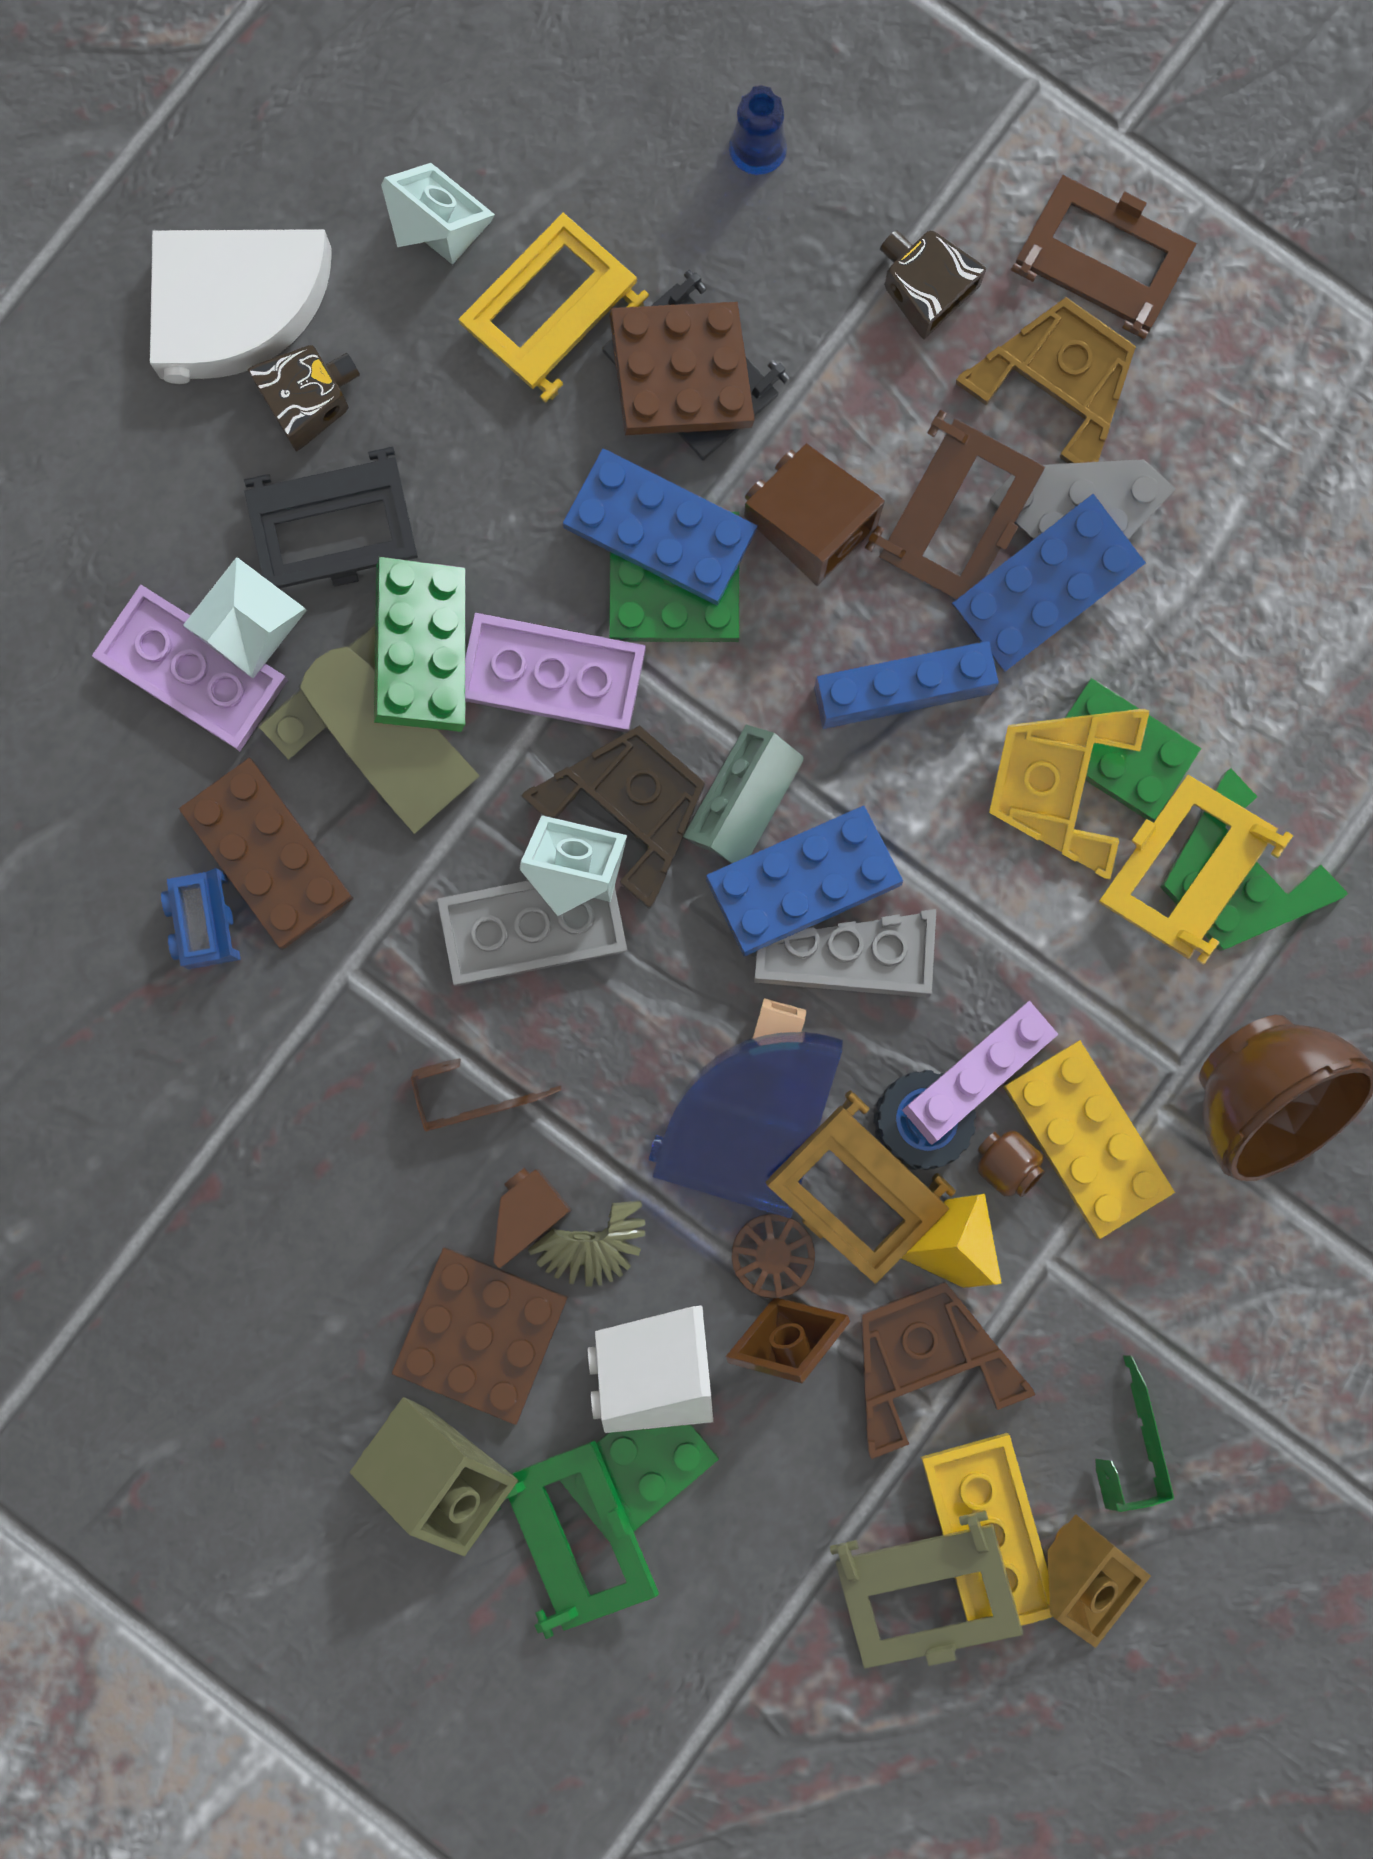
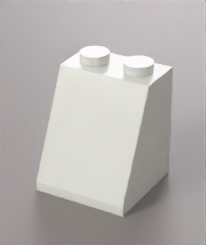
[588,1306,713,1433]

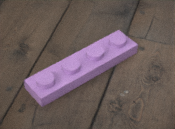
[902,1001,1058,1145]

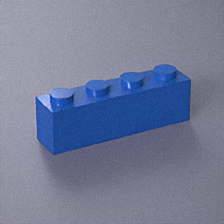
[814,641,999,729]

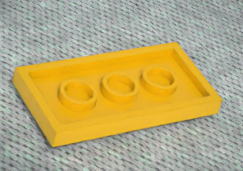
[1003,1040,1175,1239]
[921,1433,1053,1626]

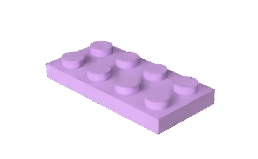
[92,584,288,751]
[465,613,646,733]

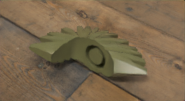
[528,1201,645,1287]

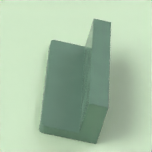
[683,724,804,864]

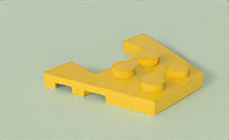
[989,709,1149,879]

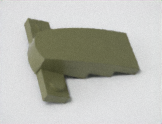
[258,624,479,834]

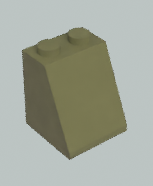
[349,1397,518,1557]

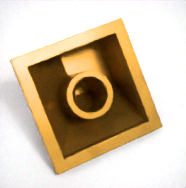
[1047,1514,1151,1648]

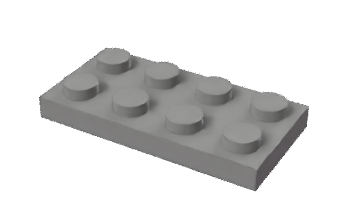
[437,880,628,986]

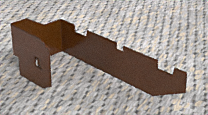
[411,1058,562,1131]

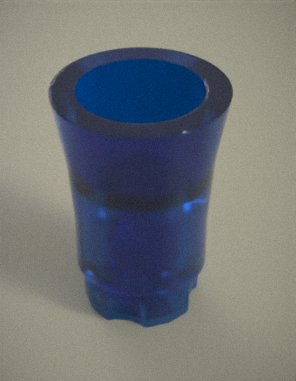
[729,85,787,175]

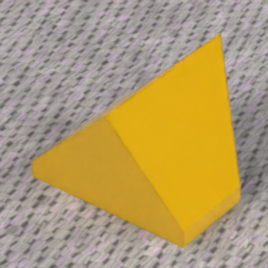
[901,1194,1002,1288]

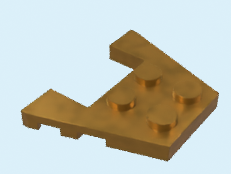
[955,297,1136,463]

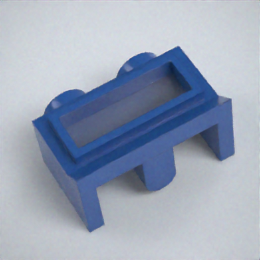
[161,868,241,969]

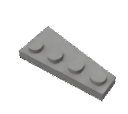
[754,909,936,998]

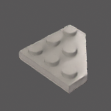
[990,459,1176,540]

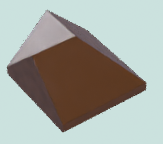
[725,1298,850,1383]

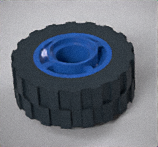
[873,1070,976,1170]

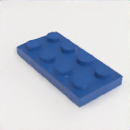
[563,448,757,606]
[952,494,1146,672]
[706,805,903,957]

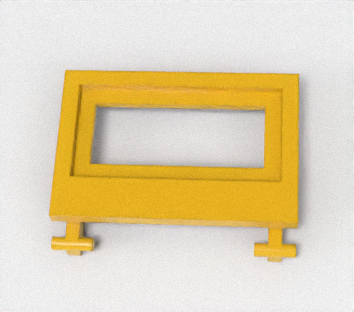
[458,212,649,403]
[1099,775,1293,965]

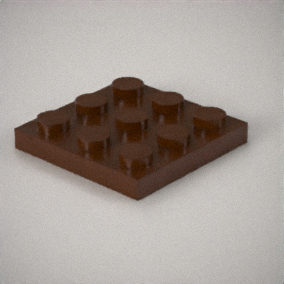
[609,302,755,436]
[392,1247,568,1425]

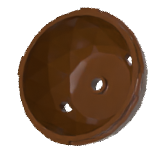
[1199,1014,1373,1181]

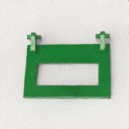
[496,1440,659,1639]

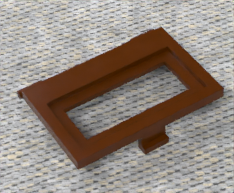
[1011,175,1197,340]
[865,410,1045,600]

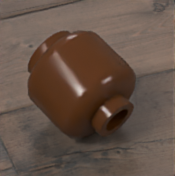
[977,1131,1045,1197]

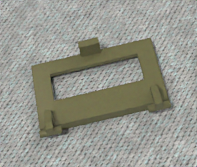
[830,1511,1023,1669]

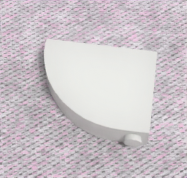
[150,229,332,384]

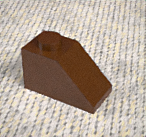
[493,1168,572,1269]

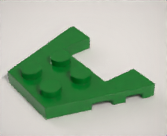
[1160,768,1348,951]

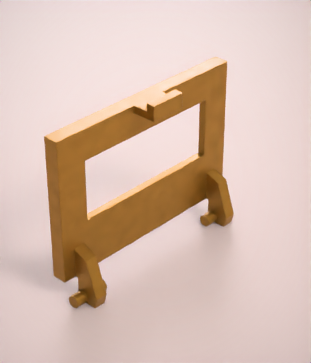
[765,1090,956,1284]

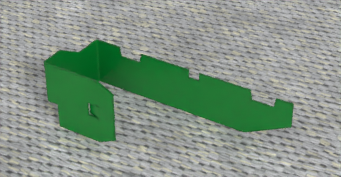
[1095,1355,1174,1512]

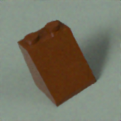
[744,443,885,586]

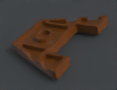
[861,1281,1035,1459]

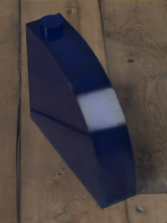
[648,1032,843,1218]

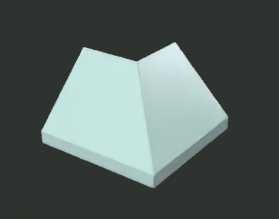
[381,163,495,265]
[183,557,307,678]
[520,816,627,916]

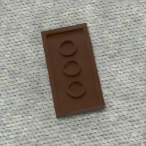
[178,757,354,950]

